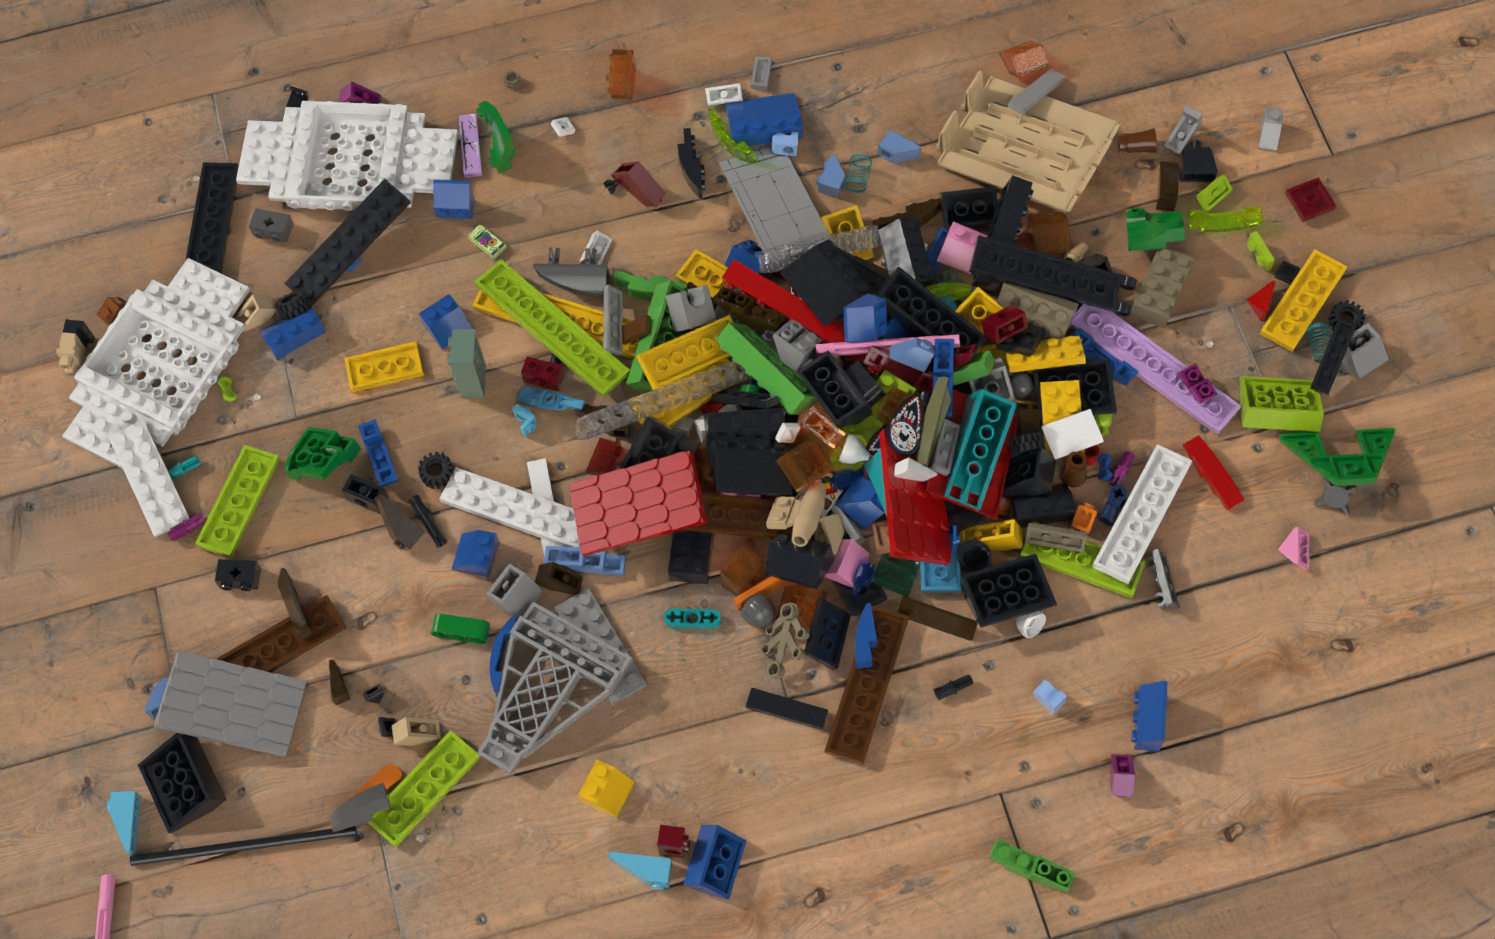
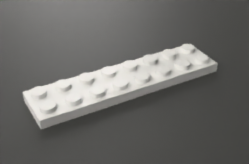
[1092,444,1193,584]
[439,467,580,547]

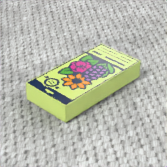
[468,224,507,259]

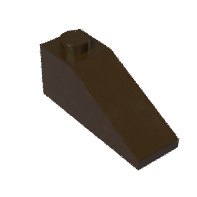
[1156,161,1179,211]
[374,494,424,551]

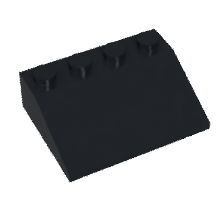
[780,239,874,327]
[1032,359,1117,421]
[707,435,792,497]
[961,554,1057,628]
[138,733,226,834]

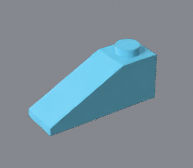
[107,791,141,856]
[609,852,672,890]

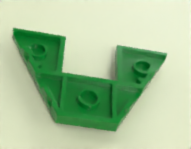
[1279,428,1395,486]

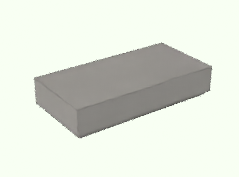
[750,56,772,90]

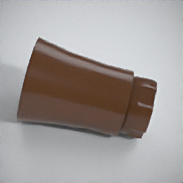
[1118,128,1157,153]
[1060,451,1087,488]

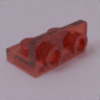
[586,437,623,475]

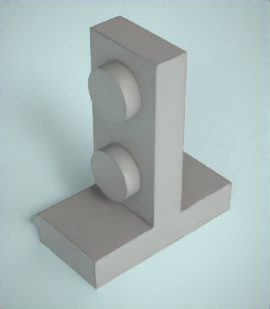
[1164,105,1202,156]

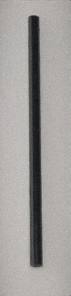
[130,825,357,866]

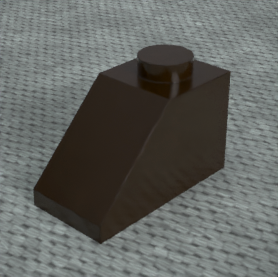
[535,562,583,595]

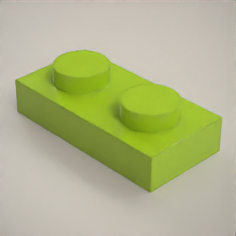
[1196,175,1233,211]
[1247,231,1275,272]

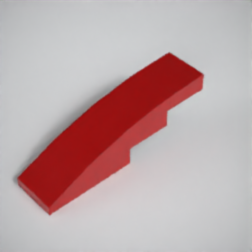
[1182,435,1244,510]

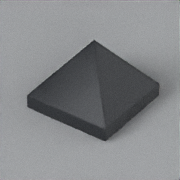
[363,684,384,704]
[378,717,396,738]

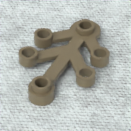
[761,603,810,679]

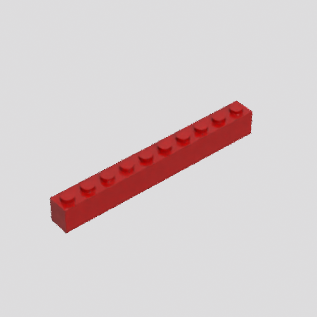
[722,259,884,377]

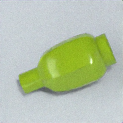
[1094,414,1112,436]

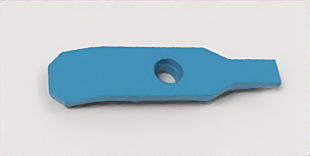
[518,386,585,411]

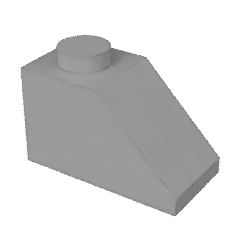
[1258,107,1284,152]

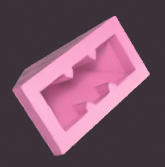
[1278,527,1309,570]

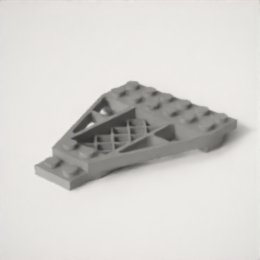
[477,602,633,775]

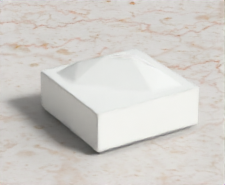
[551,117,576,137]
[775,423,801,443]

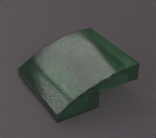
[871,553,920,597]

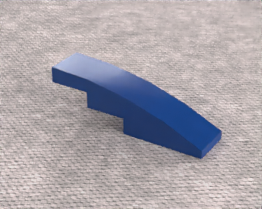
[933,339,954,417]

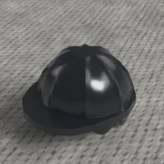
[957,539,991,573]

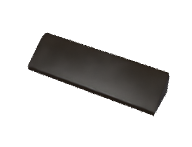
[277,567,313,640]
[898,596,978,641]

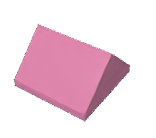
[825,539,870,589]

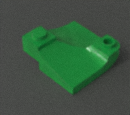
[476,101,516,173]
[1126,207,1185,251]
[285,427,361,481]

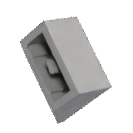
[773,319,822,372]
[1342,323,1389,380]
[486,563,544,619]

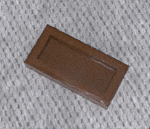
[622,315,651,345]

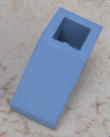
[878,130,920,163]
[816,154,845,199]

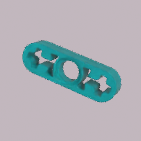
[664,608,721,629]

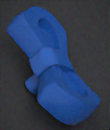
[1097,453,1113,481]

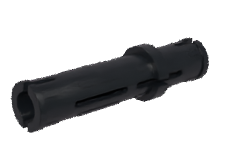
[408,495,448,548]

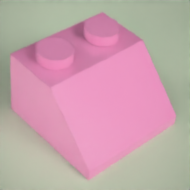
[937,222,987,275]

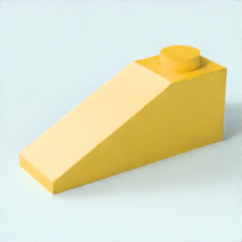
[959,519,1023,551]

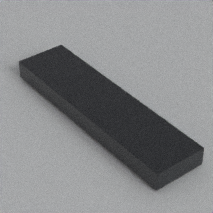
[1310,318,1357,395]
[711,389,780,409]
[746,688,828,730]

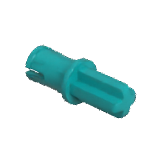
[167,456,201,480]

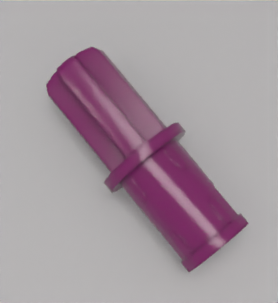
[1109,451,1135,486]
[168,512,206,541]

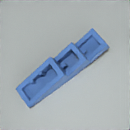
[544,546,626,576]

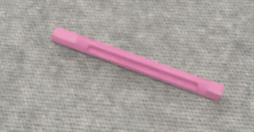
[816,335,960,357]
[95,874,116,939]

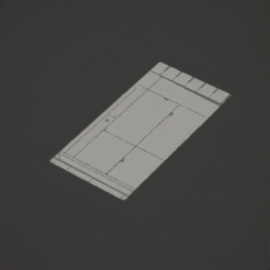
[719,146,832,261]

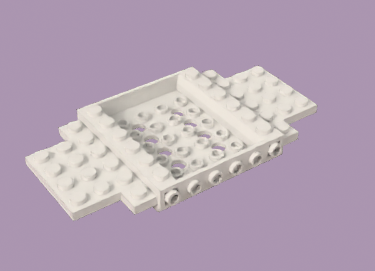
[236,100,459,211]
[62,258,250,469]

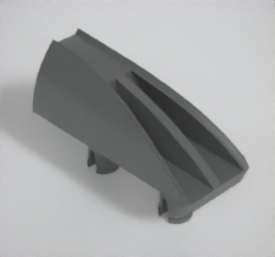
[533,247,610,297]

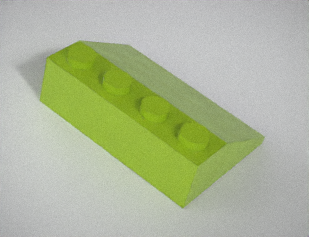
[1240,376,1324,432]

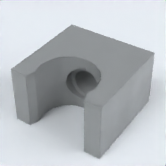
[665,285,717,332]

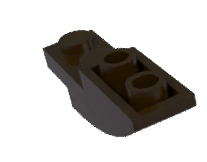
[872,198,941,236]
[713,286,787,332]

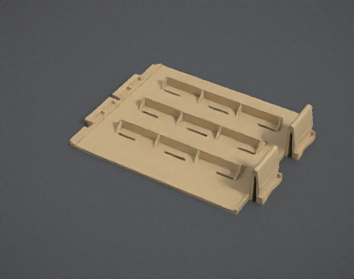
[936,71,1120,213]

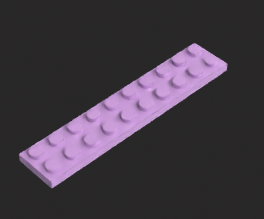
[1070,304,1242,435]

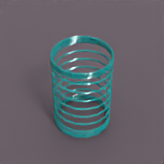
[844,154,872,193]
[1306,323,1332,363]

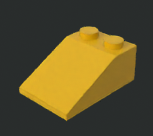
[821,205,874,260]

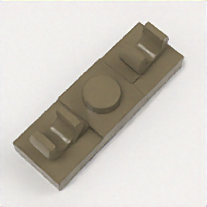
[1025,522,1087,552]

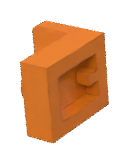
[1071,502,1098,533]

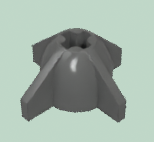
[1314,477,1357,515]

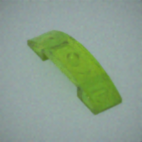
[708,108,756,164]
[1187,206,1264,232]
[925,282,971,301]

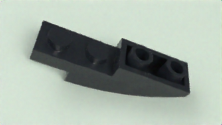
[677,128,706,198]

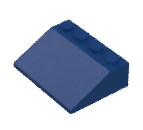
[725,93,803,149]

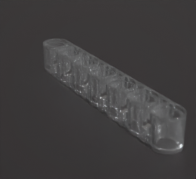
[757,225,880,273]

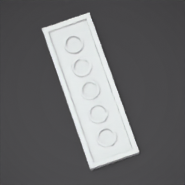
[108,420,190,538]

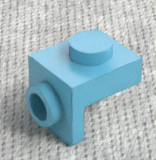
[512,404,537,437]

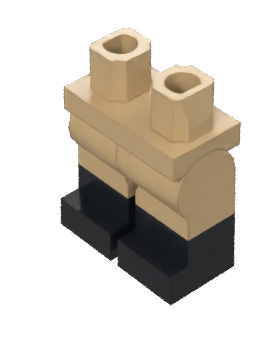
[56,319,95,376]

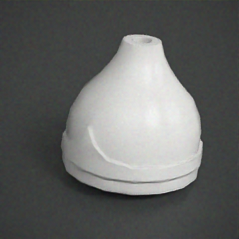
[838,434,870,464]
[1015,611,1046,639]

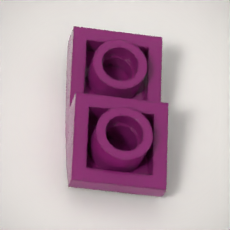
[1178,363,1217,404]

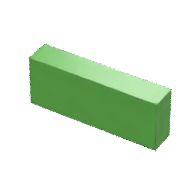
[953,350,995,385]

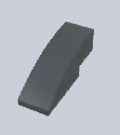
[330,783,391,833]

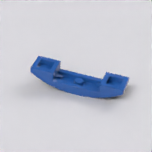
[1071,327,1139,386]
[358,419,398,487]
[490,616,518,697]

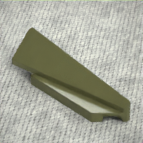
[913,377,951,468]

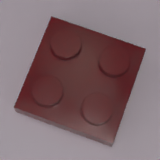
[1285,177,1336,222]

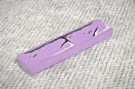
[459,113,482,178]

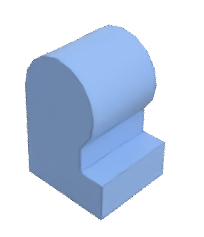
[771,132,798,156]
[1033,680,1067,714]

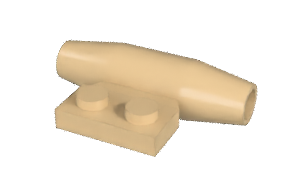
[766,482,826,547]

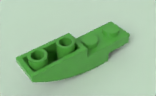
[613,270,688,301]
[988,839,1075,893]

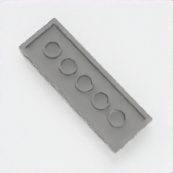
[554,588,647,706]

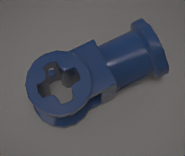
[1097,485,1127,526]

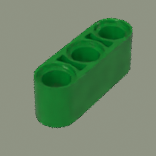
[430,613,490,644]

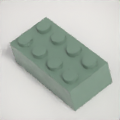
[447,329,486,398]

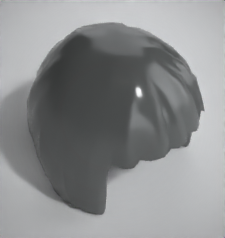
[741,594,775,627]

